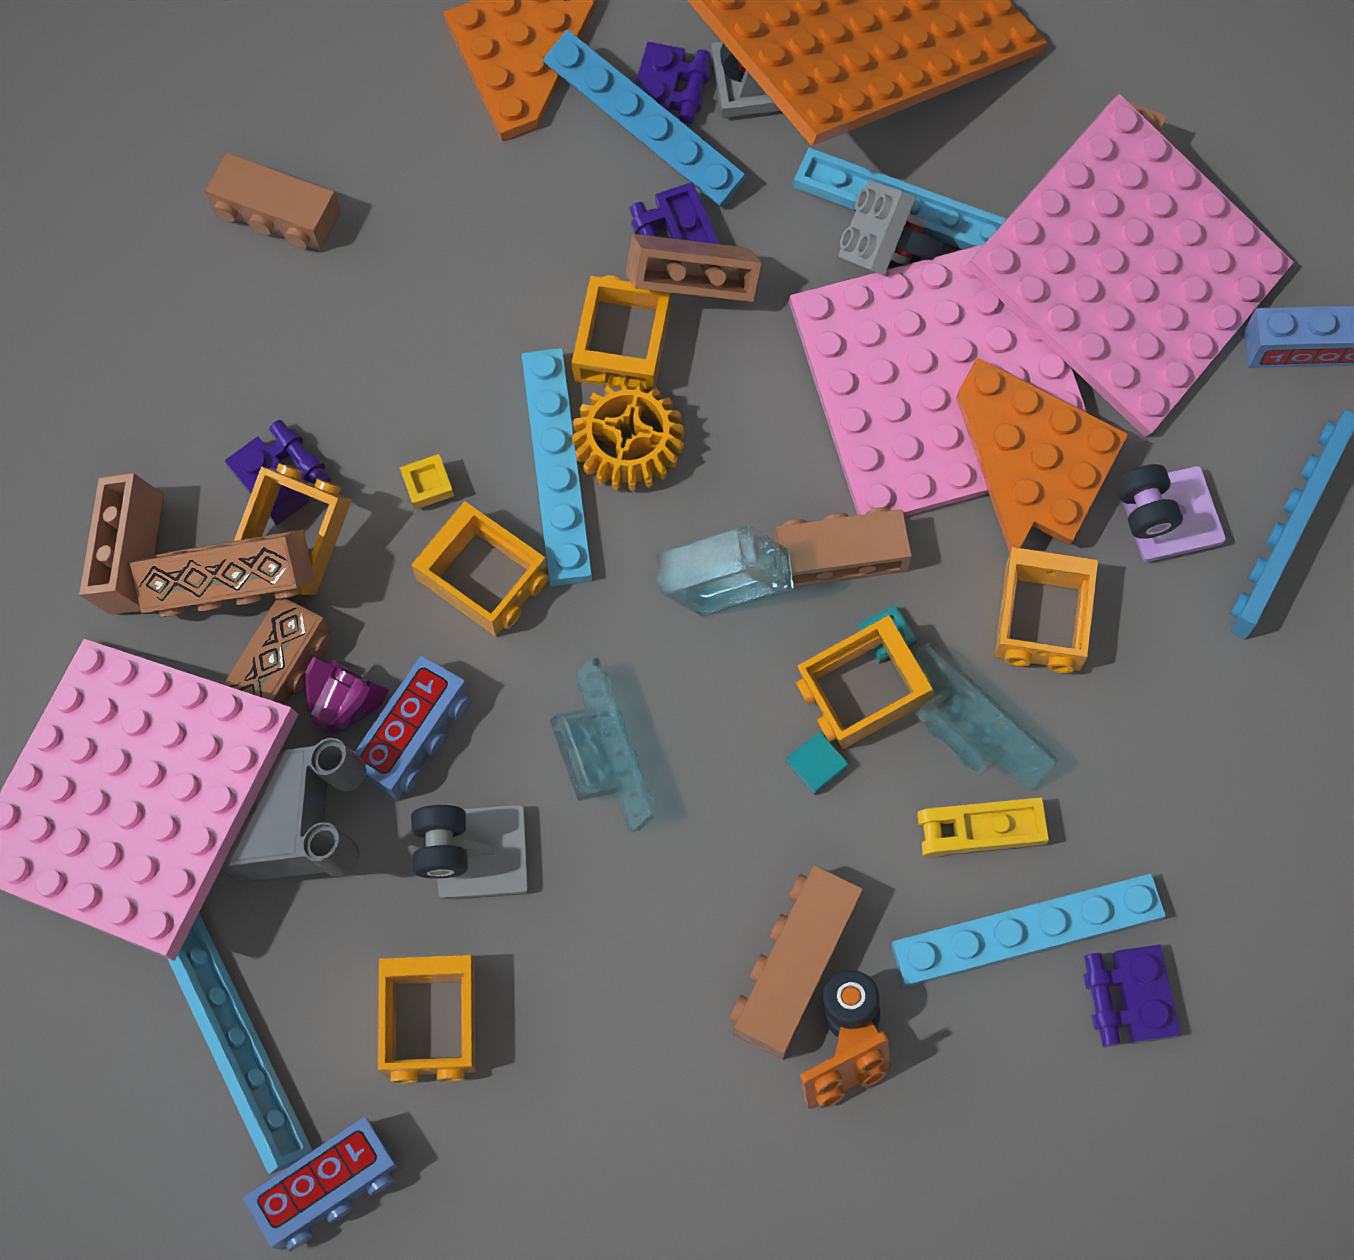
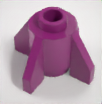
[305,656,389,734]

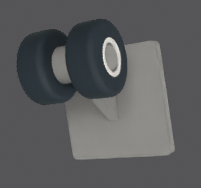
[411,805,528,900]

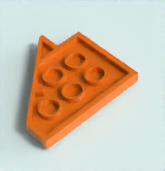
[443,0,597,142]
[956,357,1128,553]

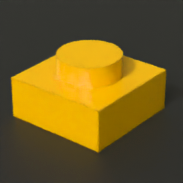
[400,454,454,510]

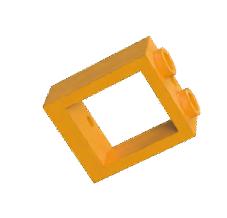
[572,275,672,393]
[234,463,352,595]
[411,501,548,637]
[994,547,1098,673]
[795,615,934,750]
[378,955,476,1084]

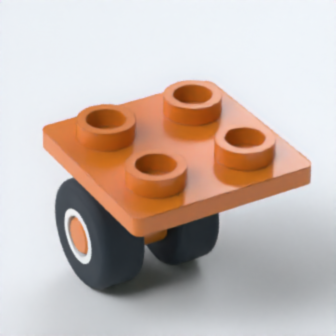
[800,970,890,1109]

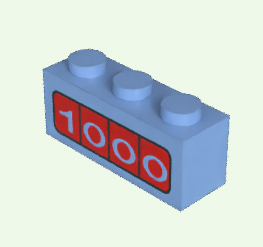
[1244,306,1354,368]
[355,655,470,801]
[243,1116,400,1251]

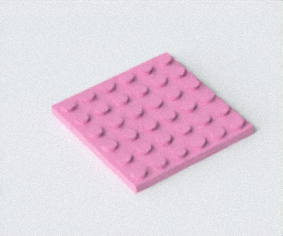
[965,93,1294,437]
[789,244,1087,517]
[0,639,299,961]

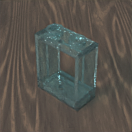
[656,525,794,617]

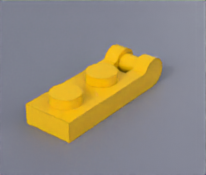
[917,797,1049,858]

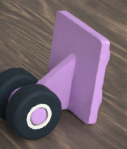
[1116,464,1225,562]

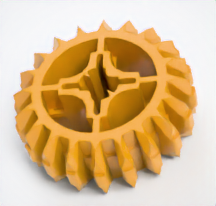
[572,381,685,492]

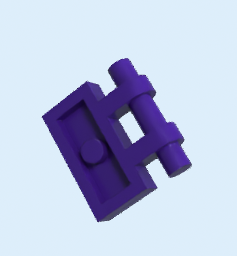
[635,41,712,124]
[629,182,719,244]
[224,420,331,526]
[1083,944,1181,1048]

